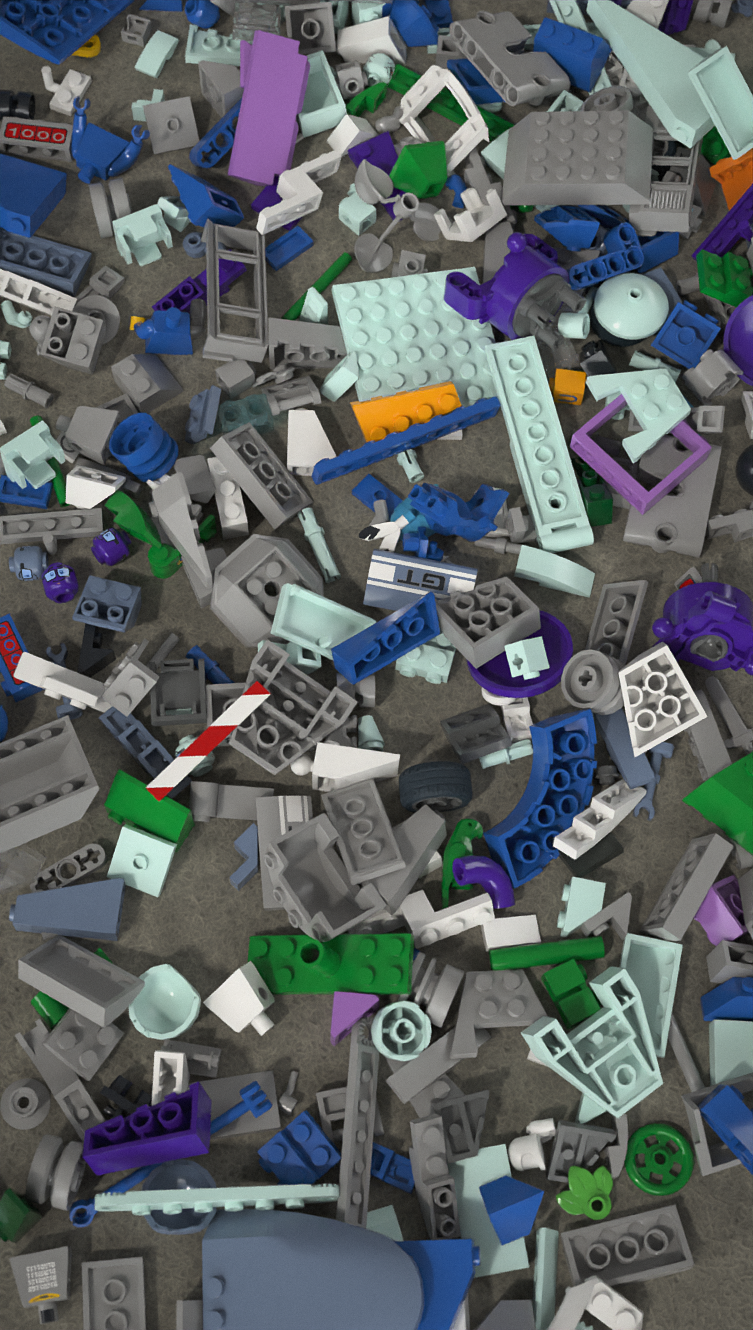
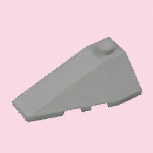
[149,472,212,589]

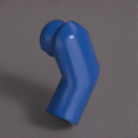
[445,174,468,209]

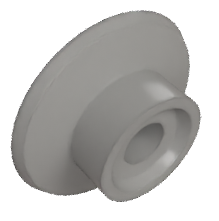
[0,1078,51,1130]

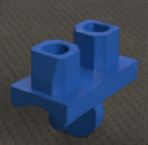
[402,527,444,561]

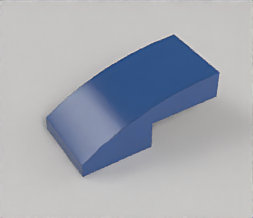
[370,1142,415,1194]

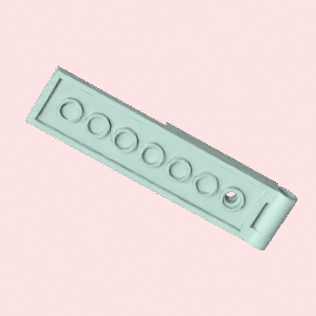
[485,336,594,553]

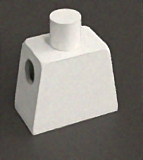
[203,961,275,1036]

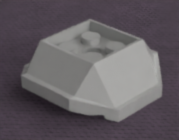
[210,534,324,648]

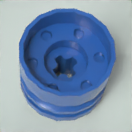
[109,413,179,482]

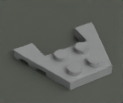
[450,969,548,1059]

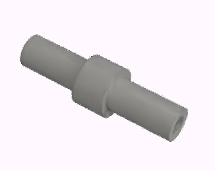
[475,537,527,554]

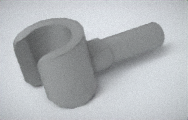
[279,1071,298,1115]

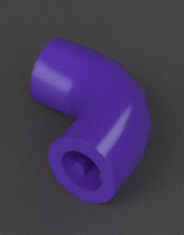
[452,855,516,909]

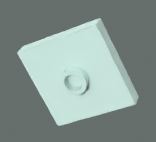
[107,824,177,897]

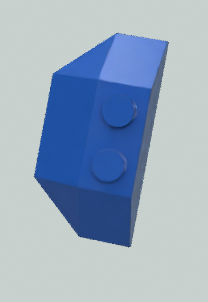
[534,205,600,252]

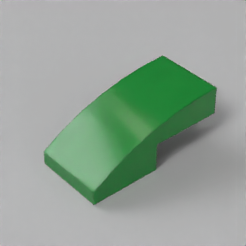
[345,82,387,117]

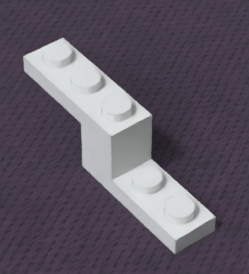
[256,150,342,235]
[347,890,495,949]

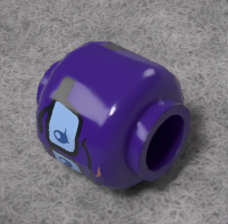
[91,527,131,566]
[42,562,79,603]

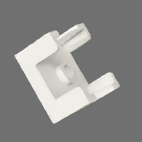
[433,188,507,242]

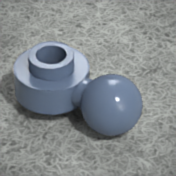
[183,232,226,258]

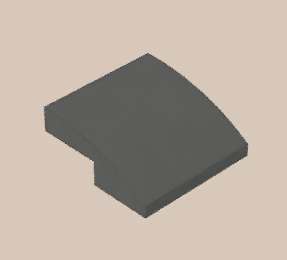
[440,704,512,764]

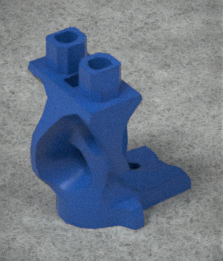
[408,483,509,542]

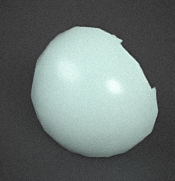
[128,964,201,1040]

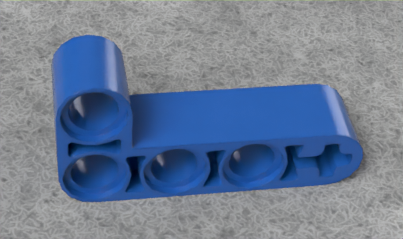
[189,98,242,168]
[566,222,644,291]

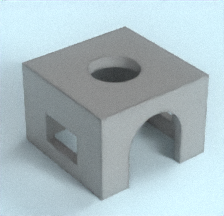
[121,14,152,47]

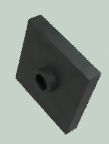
[547,832,624,878]

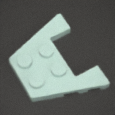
[586,368,691,463]

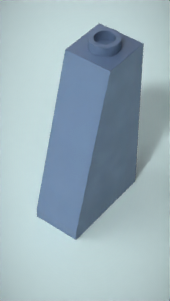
[9,878,126,941]

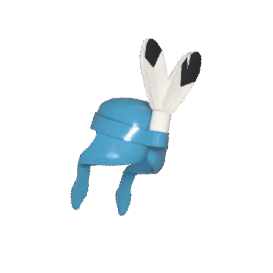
[359,484,438,552]

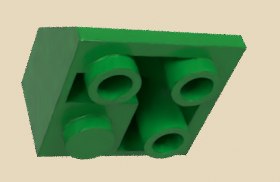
[389,141,447,199]

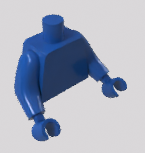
[71,96,150,184]

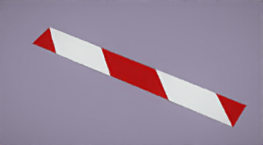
[146,681,271,801]

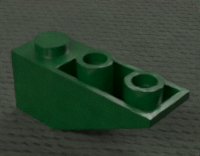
[571,456,613,527]

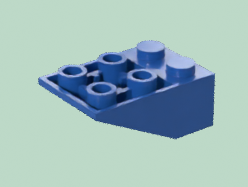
[168,164,244,227]

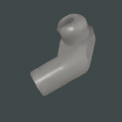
[375,106,403,132]
[369,500,390,526]

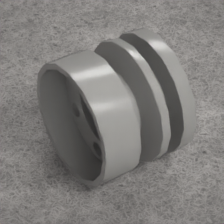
[398,952,464,1028]

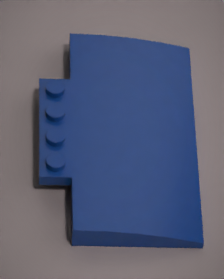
[0,0,135,65]

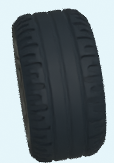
[398,761,473,813]

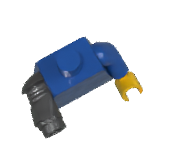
[130,299,207,355]

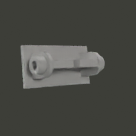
[160,1039,222,1078]

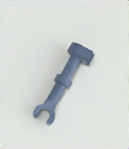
[46,643,83,720]
[633,742,674,821]

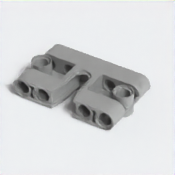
[449,11,570,106]
[623,434,722,558]

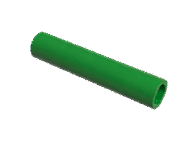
[489,935,605,971]

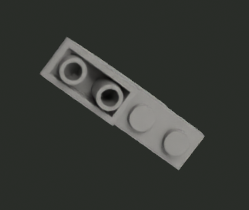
[464,147,517,233]
[705,501,753,542]
[408,1114,461,1240]

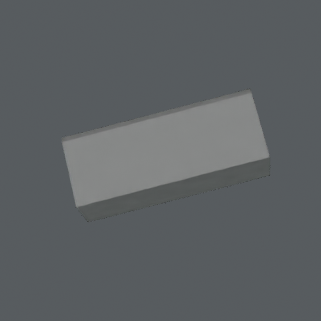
[585,580,648,664]

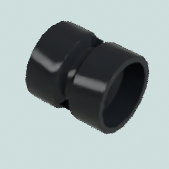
[0,89,36,121]

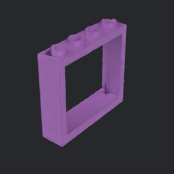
[570,394,712,515]

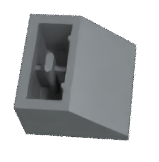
[40,306,107,375]

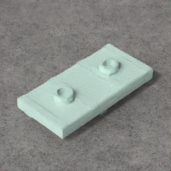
[271,583,376,660]

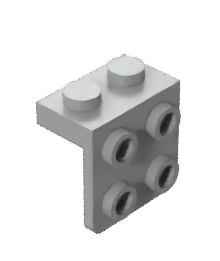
[101,638,160,716]

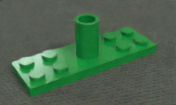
[247,934,414,995]

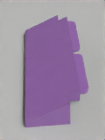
[228,30,310,186]

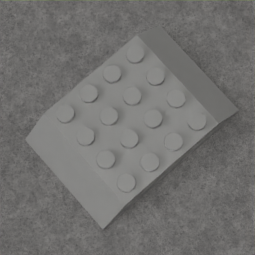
[501,110,653,205]
[0,715,99,854]

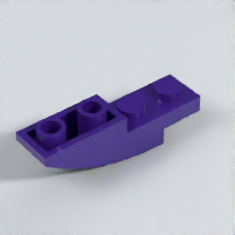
[152,249,247,314]

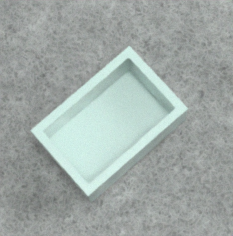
[296,50,347,138]

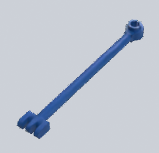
[69,1081,272,1227]

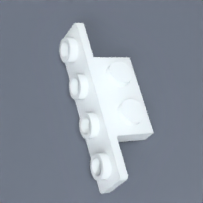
[13,652,112,713]

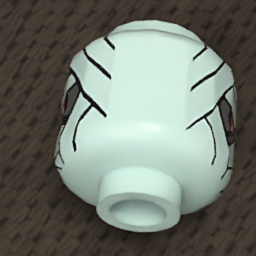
[362,53,395,87]

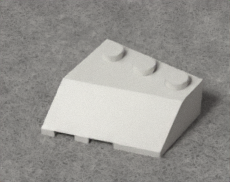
[618,642,707,757]

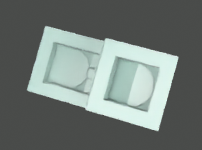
[135,30,179,78]

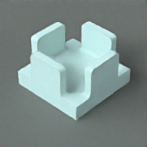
[112,204,173,266]
[0,420,65,489]

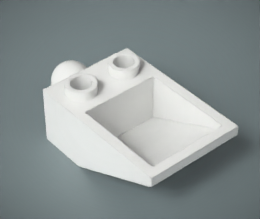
[290,741,400,792]

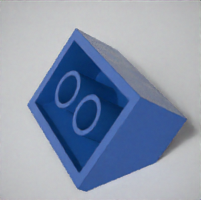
[533,17,612,93]

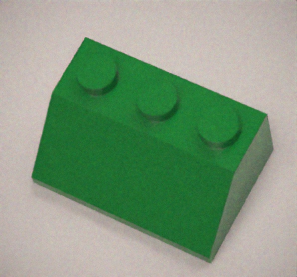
[104,769,195,853]

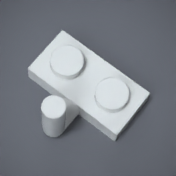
[41,66,92,116]

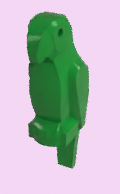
[441,819,483,910]

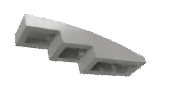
[386,1028,492,1105]

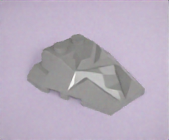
[229,639,358,775]

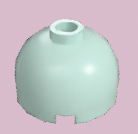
[371,1001,432,1061]

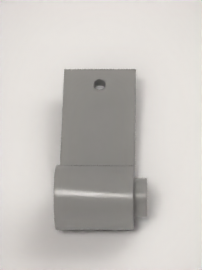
[188,781,274,822]

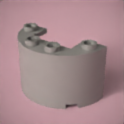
[264,813,387,942]

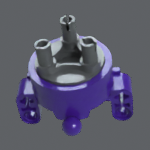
[443,232,586,350]

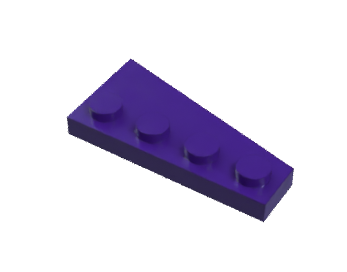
[348,131,406,222]

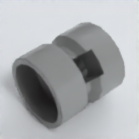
[693,0,733,28]
[337,673,375,707]

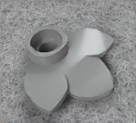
[253,363,295,388]

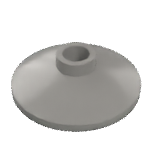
[72,295,121,345]

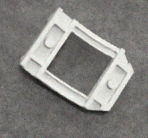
[399,65,489,178]
[547,1275,643,1330]

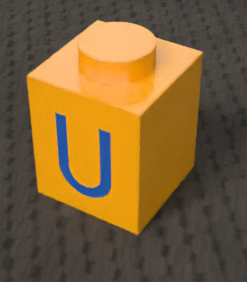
[548,368,586,406]

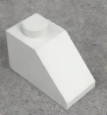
[66,465,126,509]

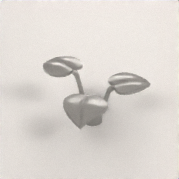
[354,159,454,273]

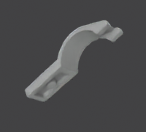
[15,1019,106,1143]

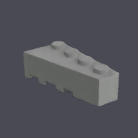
[268,317,347,369]

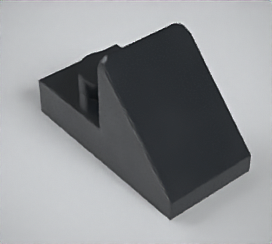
[77,623,116,678]

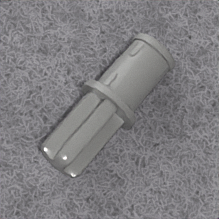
[4,374,54,409]

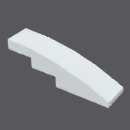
[0,269,77,316]
[553,779,647,859]

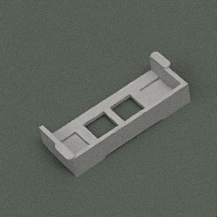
[629,106,703,236]

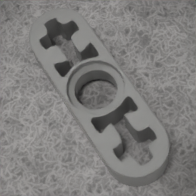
[30,844,107,893]

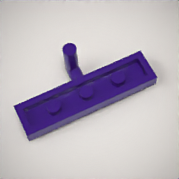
[691,184,753,261]

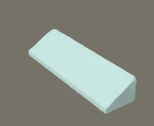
[532,1227,559,1330]

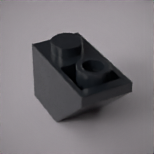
[579,340,617,377]

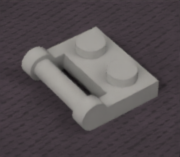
[261,376,321,416]
[316,1086,384,1145]

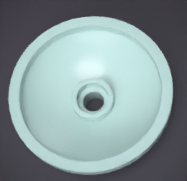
[594,273,669,340]

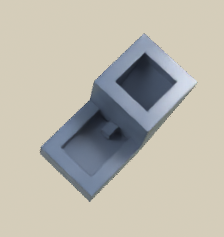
[229,823,258,891]

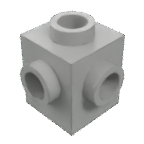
[334,61,368,101]
[391,250,428,277]

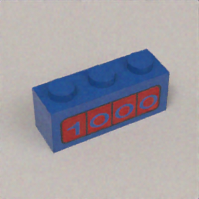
[0,613,45,702]

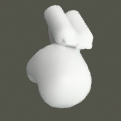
[508,1118,556,1171]

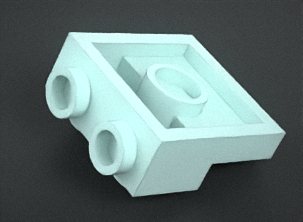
[395,627,456,684]

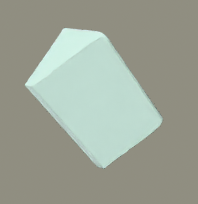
[320,351,359,402]

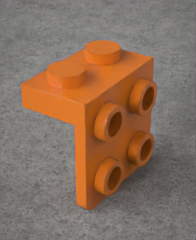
[709,148,753,211]

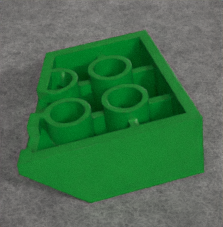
[682,752,753,856]

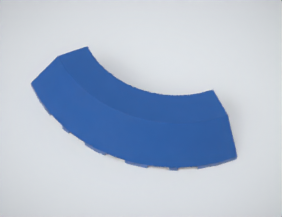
[483,708,597,889]

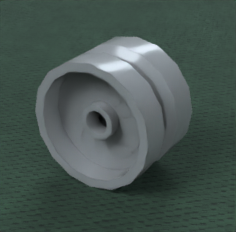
[580,86,639,118]
[88,178,133,239]
[561,649,626,715]
[25,1134,86,1211]

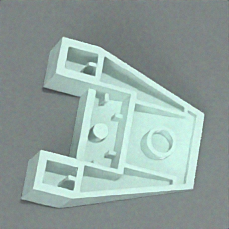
[521,966,663,1118]

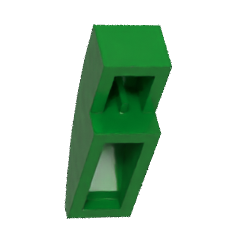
[105,489,162,549]

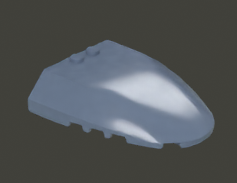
[202,1209,424,1330]

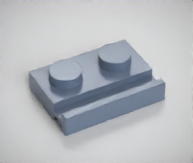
[185,385,221,444]

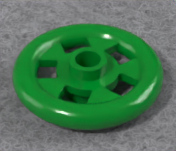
[624,1123,694,1196]

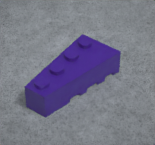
[82,1082,212,1175]

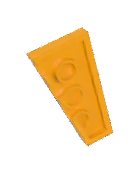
[350,381,462,443]

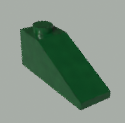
[0,1187,44,1243]

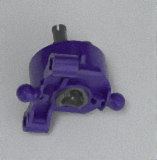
[651,563,753,676]

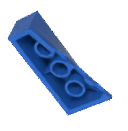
[331,592,440,685]
[697,1084,753,1176]

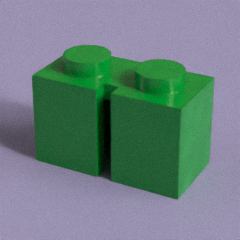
[541,959,602,1030]

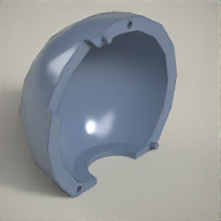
[141,1159,217,1235]

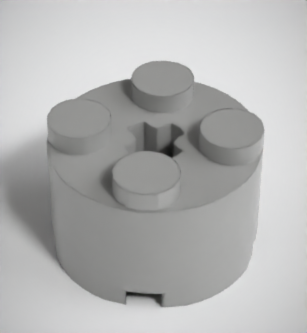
[682,349,743,406]

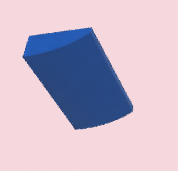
[447,58,505,105]

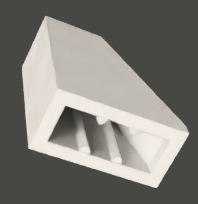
[335,16,407,65]
[287,408,337,476]

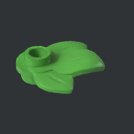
[556,1165,613,1220]

